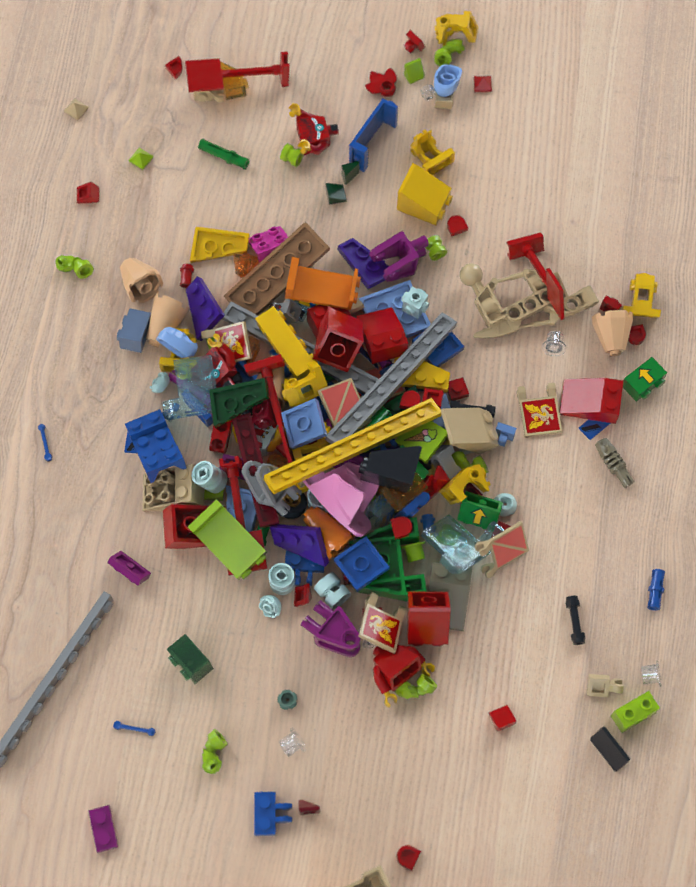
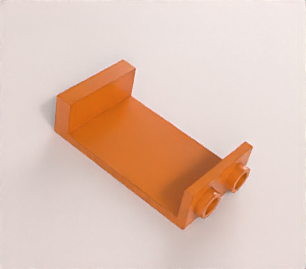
[285,257,361,310]

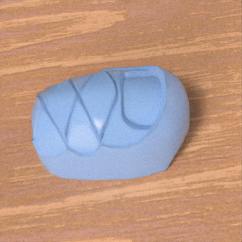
[434,64,462,97]
[156,327,198,358]

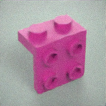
[249,226,288,263]

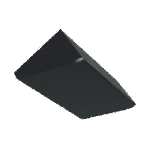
[590,726,630,772]

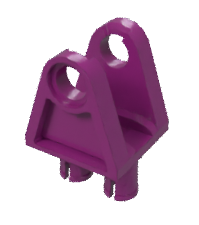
[369,231,429,282]
[300,600,360,657]

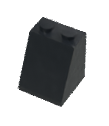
[358,446,422,493]

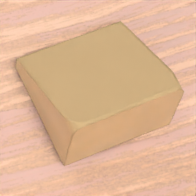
[435,93,453,109]

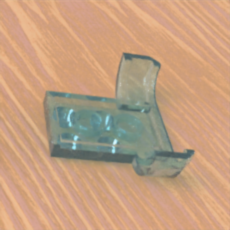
[162,355,217,422]
[421,514,504,574]

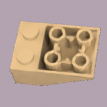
[142,464,204,511]

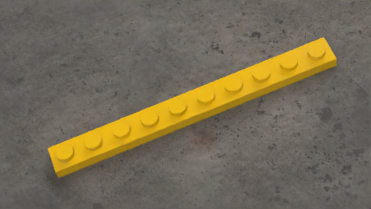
[263,398,442,495]

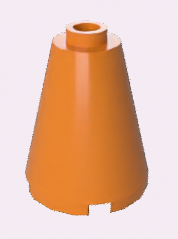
[303,507,356,561]

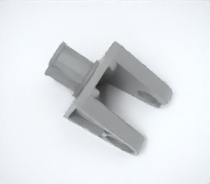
[242,461,302,516]

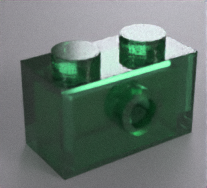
[166,634,214,684]

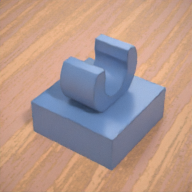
[496,422,517,447]

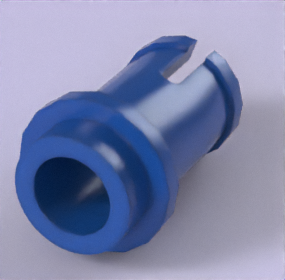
[420,514,436,540]

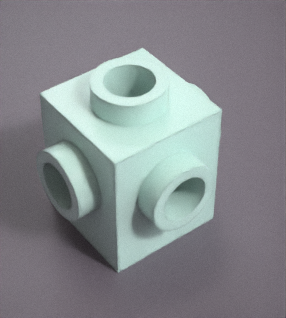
[401,287,429,319]

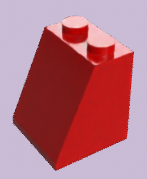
[313,307,364,372]
[407,592,451,646]

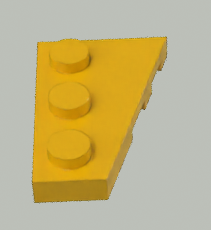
[190,226,250,263]
[394,357,450,393]

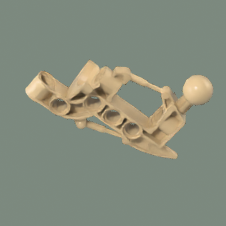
[459,263,599,339]

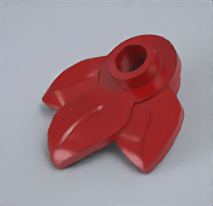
[365,68,397,97]

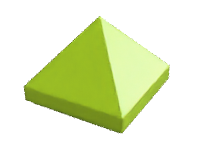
[129,148,153,170]

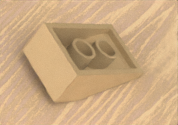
[440,408,499,454]

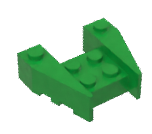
[349,517,427,602]

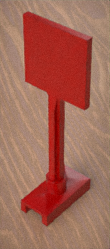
[185,51,290,92]
[506,232,564,320]
[244,354,295,463]
[219,456,268,576]

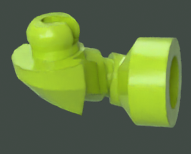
[434,39,465,66]
[55,255,94,279]
[452,451,489,473]
[394,674,438,699]
[202,729,228,774]

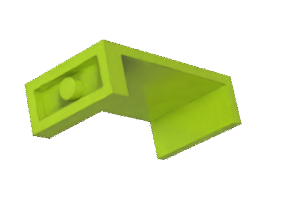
[188,499,267,580]

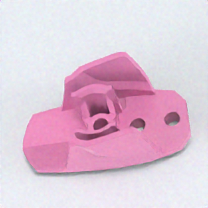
[303,462,379,537]

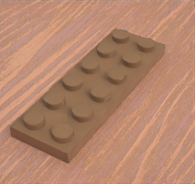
[224,221,330,315]

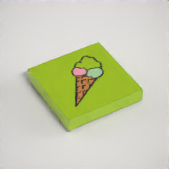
[396,421,448,464]

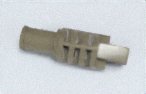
[595,438,635,488]

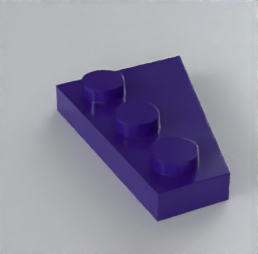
[337,238,389,289]
[186,276,225,341]
[270,524,329,567]

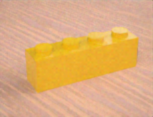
[255,306,318,381]

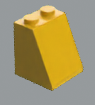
[397,163,453,225]

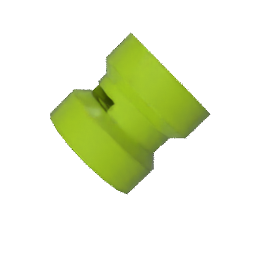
[280,143,304,167]
[425,235,447,261]

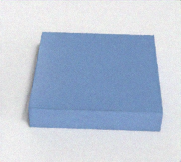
[281,399,327,450]

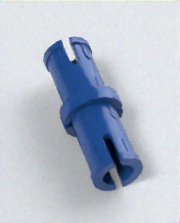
[647,569,665,611]

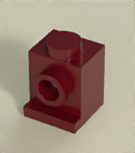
[252,398,277,430]

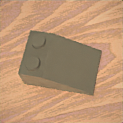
[428,562,472,631]

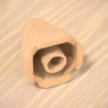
[120,258,164,303]
[592,310,633,356]

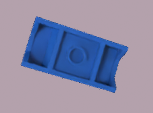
[125,409,187,483]

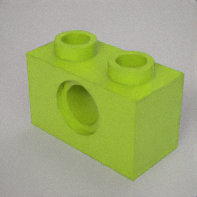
[611,691,660,733]

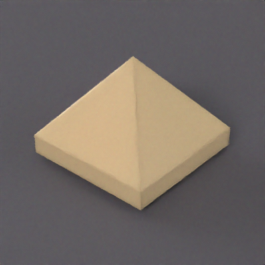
[64,98,88,120]

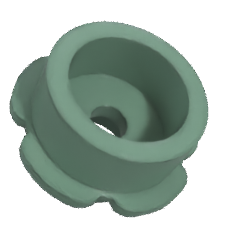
[277,690,298,710]

